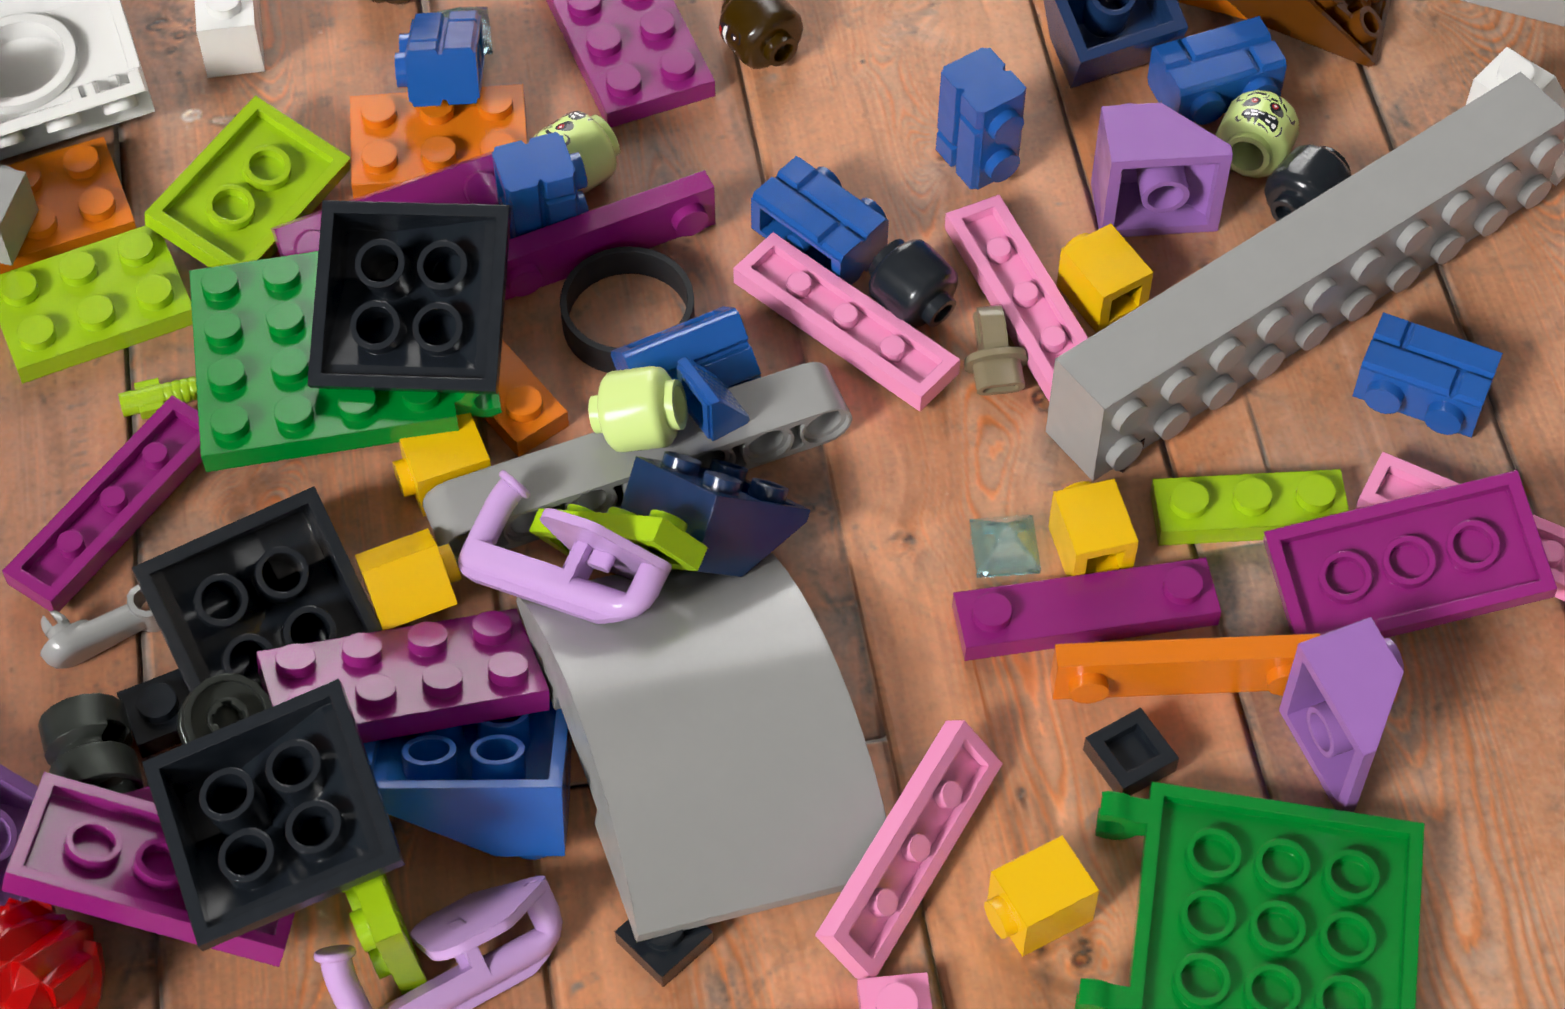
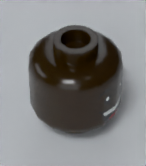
[718,0,803,69]

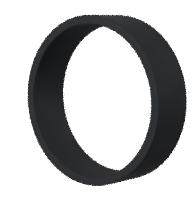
[560,246,695,373]

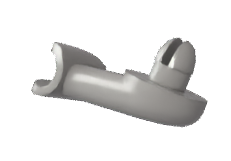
[40,584,160,669]

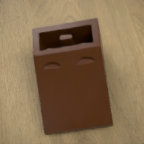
[1228,0,1391,67]

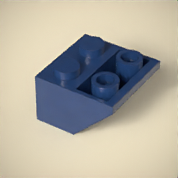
[621,451,810,577]

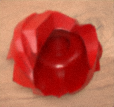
[0,897,106,1009]

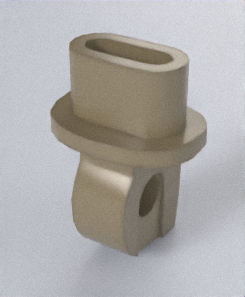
[964,305,1028,396]

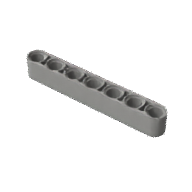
[422,362,853,564]

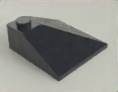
[307,200,512,394]
[131,486,383,693]
[142,679,405,951]

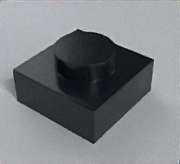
[117,669,190,758]
[1083,707,1179,796]
[614,920,714,987]

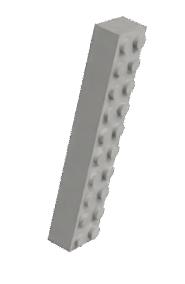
[1045,71,1565,481]

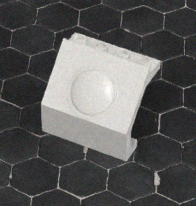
[0,0,155,160]

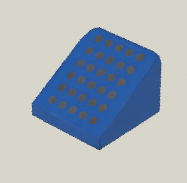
[677,357,750,441]

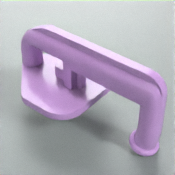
[458,470,672,624]
[314,875,563,1009]

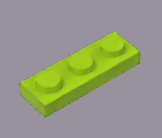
[1150,469,1349,546]
[529,504,708,571]

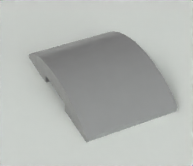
[516,553,886,942]

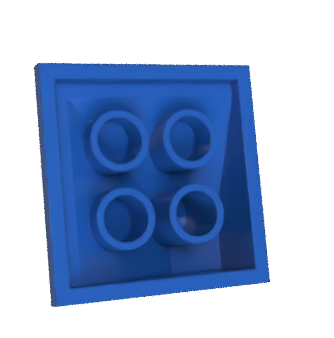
[363,696,572,860]

